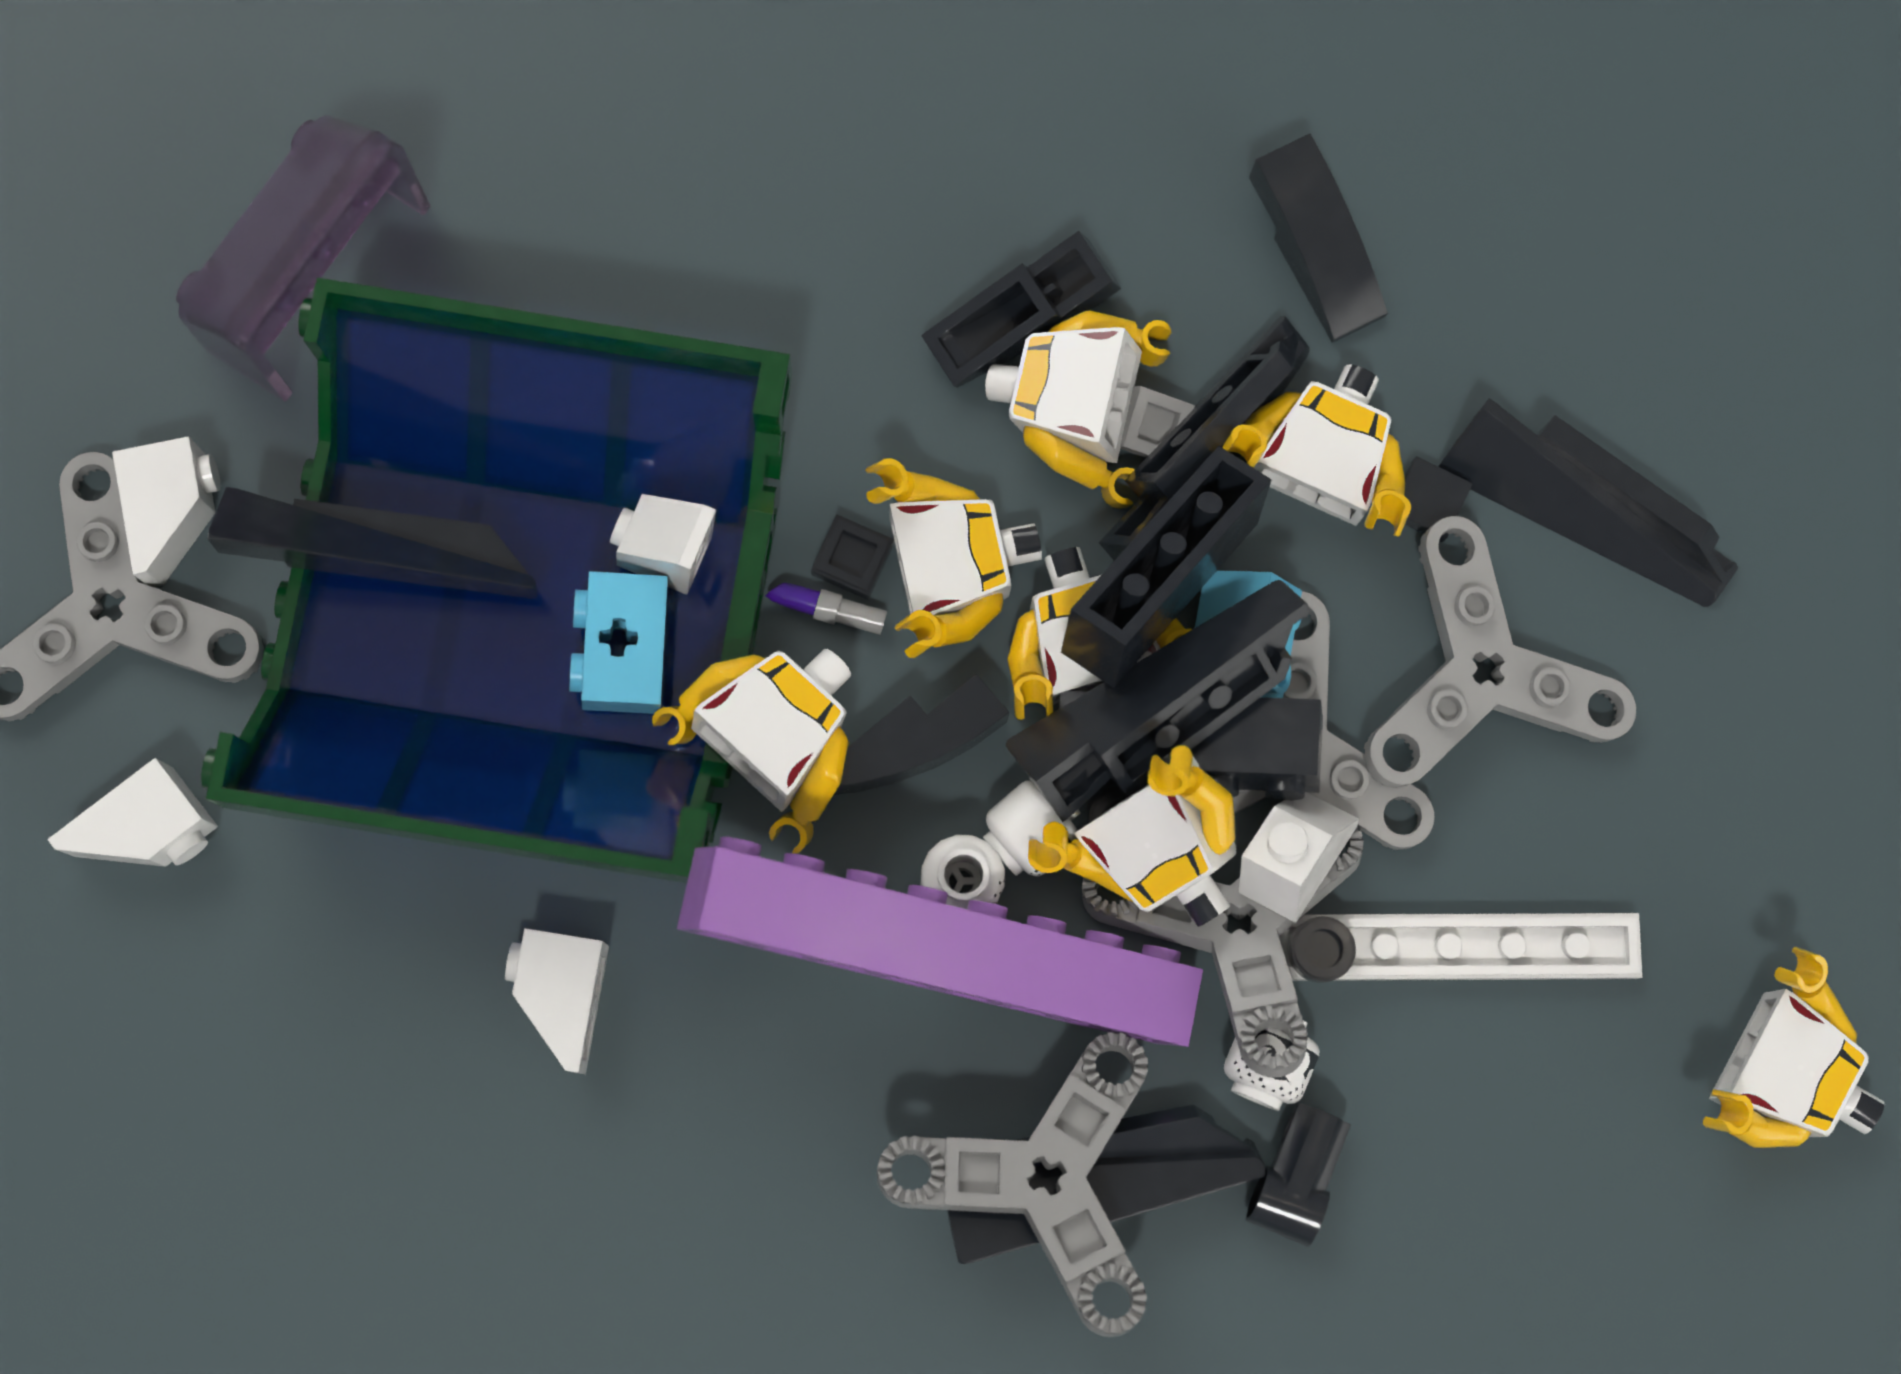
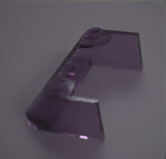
[176,115,431,402]

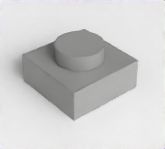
[1120,386,1195,458]

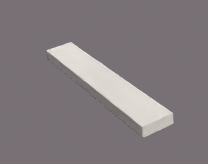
[1279,913,1642,981]

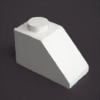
[112,436,221,587]
[610,494,716,595]
[47,758,218,867]
[1239,792,1359,923]
[505,928,609,1075]

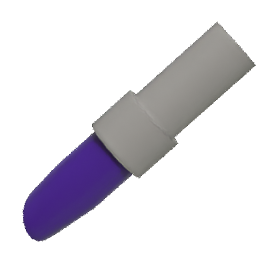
[765,582,887,635]

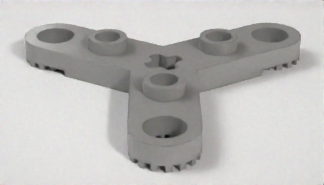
[0,452,265,722]
[1363,516,1636,788]
[1233,591,1435,850]
[1082,828,1364,1077]
[877,1032,1148,1337]

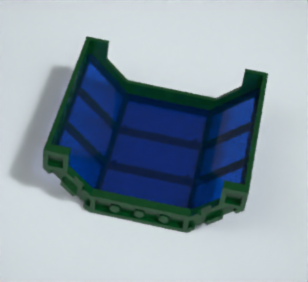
[201,277,792,883]

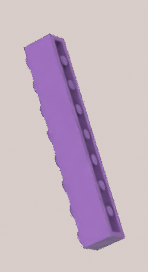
[677,837,1203,1047]

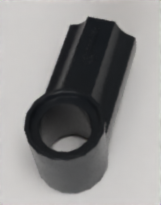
[1246,1103,1351,1247]

